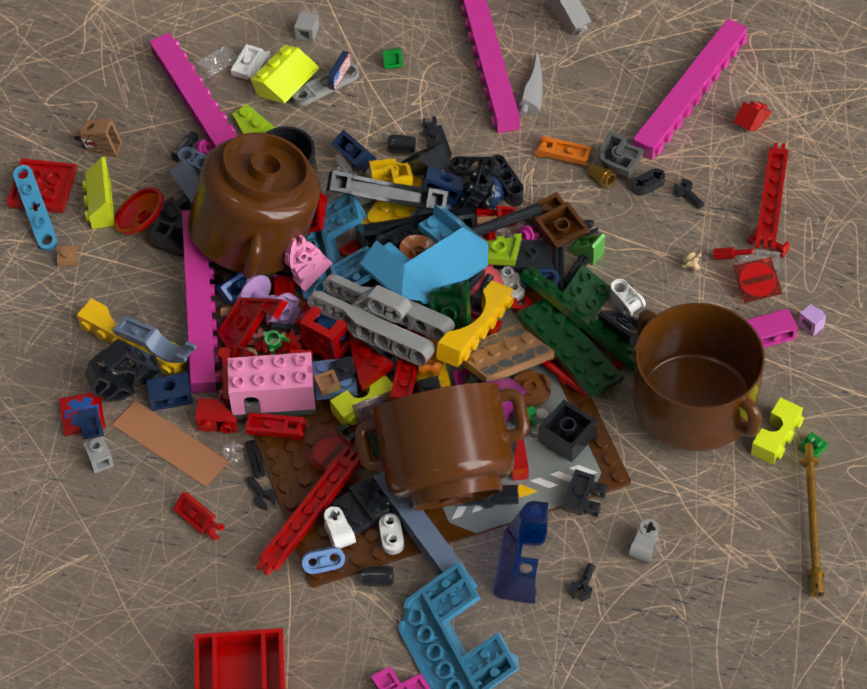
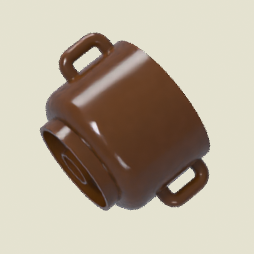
[188,132,320,279]
[633,303,765,451]
[355,382,530,511]

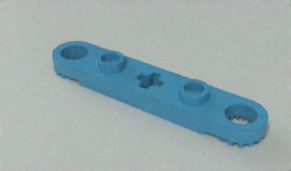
[13,165,58,251]

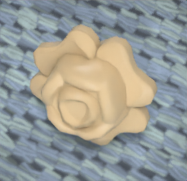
[681,251,701,272]

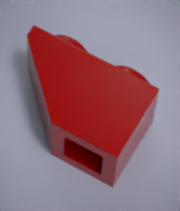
[734,100,772,131]
[195,398,239,434]

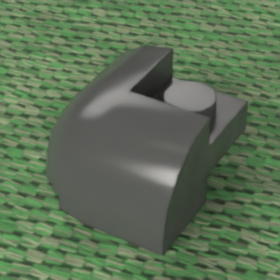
[600,131,644,179]

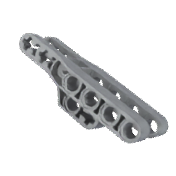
[307,274,455,366]

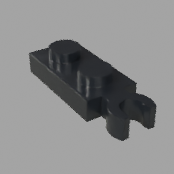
[422,116,452,158]

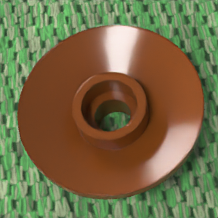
[399,235,435,260]

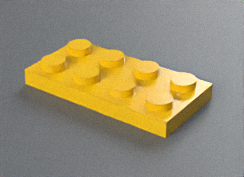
[361,175,422,225]

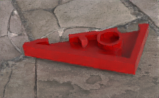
[347,332,394,391]

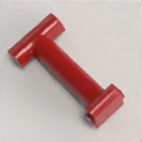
[746,226,790,258]

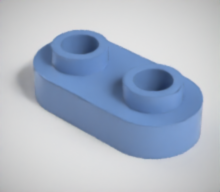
[302,546,345,574]

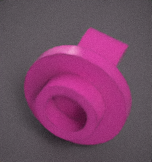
[194,140,212,155]
[518,226,539,240]

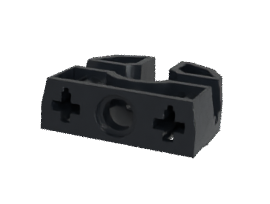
[85,338,162,402]

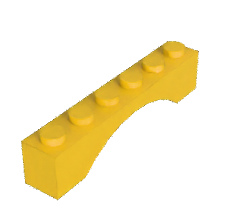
[436,280,514,367]
[77,298,190,376]

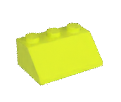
[250,45,319,104]
[82,157,114,229]

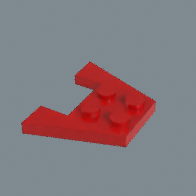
[218,297,288,358]

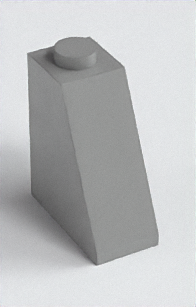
[546,0,592,35]

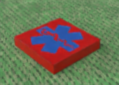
[59,392,106,436]

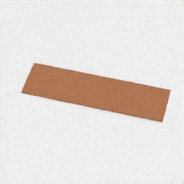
[112,400,230,487]

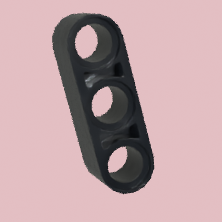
[488,154,524,207]

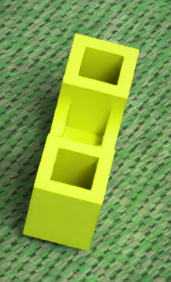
[330,375,393,426]
[751,397,804,465]

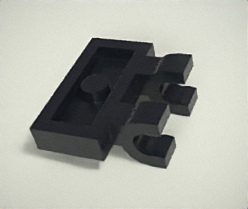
[160,194,192,231]
[561,469,608,517]

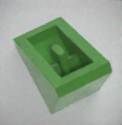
[568,233,605,265]

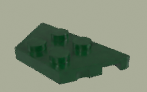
[429,280,471,331]

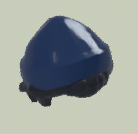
[478,173,505,210]

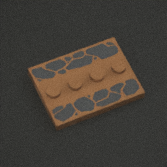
[461,324,554,383]

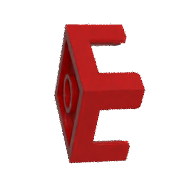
[300,305,350,360]

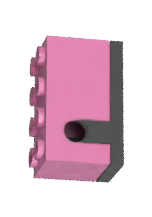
[228,352,316,420]

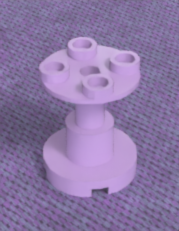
[237,275,301,333]

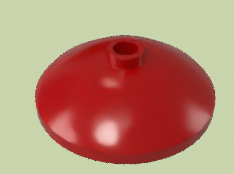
[114,187,164,235]

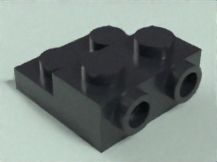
[331,478,391,536]

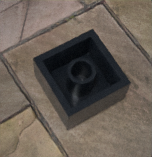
[538,400,597,462]

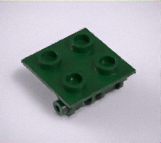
[563,265,611,317]

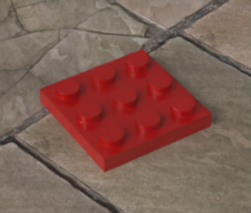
[6,158,78,214]

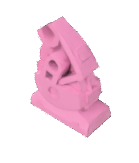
[284,235,333,291]

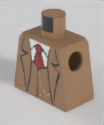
[74,119,122,157]

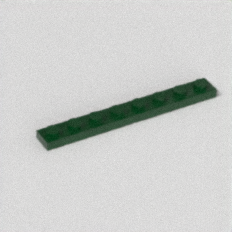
[519,267,636,371]

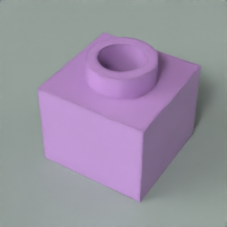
[798,304,826,336]

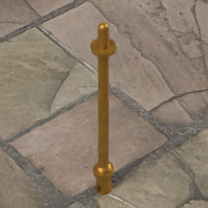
[800,443,825,597]

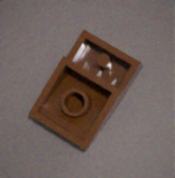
[526,192,590,249]

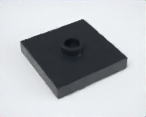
[513,240,554,272]

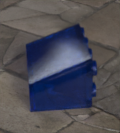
[494,501,548,604]

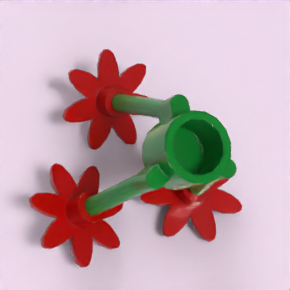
[248,327,302,355]

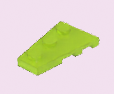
[232,104,275,134]
[485,233,522,266]

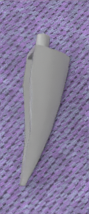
[517,53,543,116]

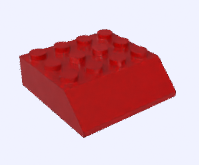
[194,628,287,689]

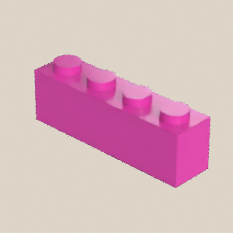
[747,308,798,348]

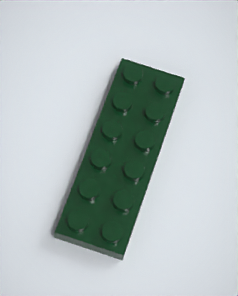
[517,299,624,398]

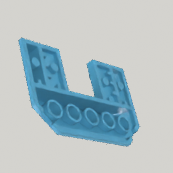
[301,195,373,300]
[360,204,488,304]
[398,562,519,689]

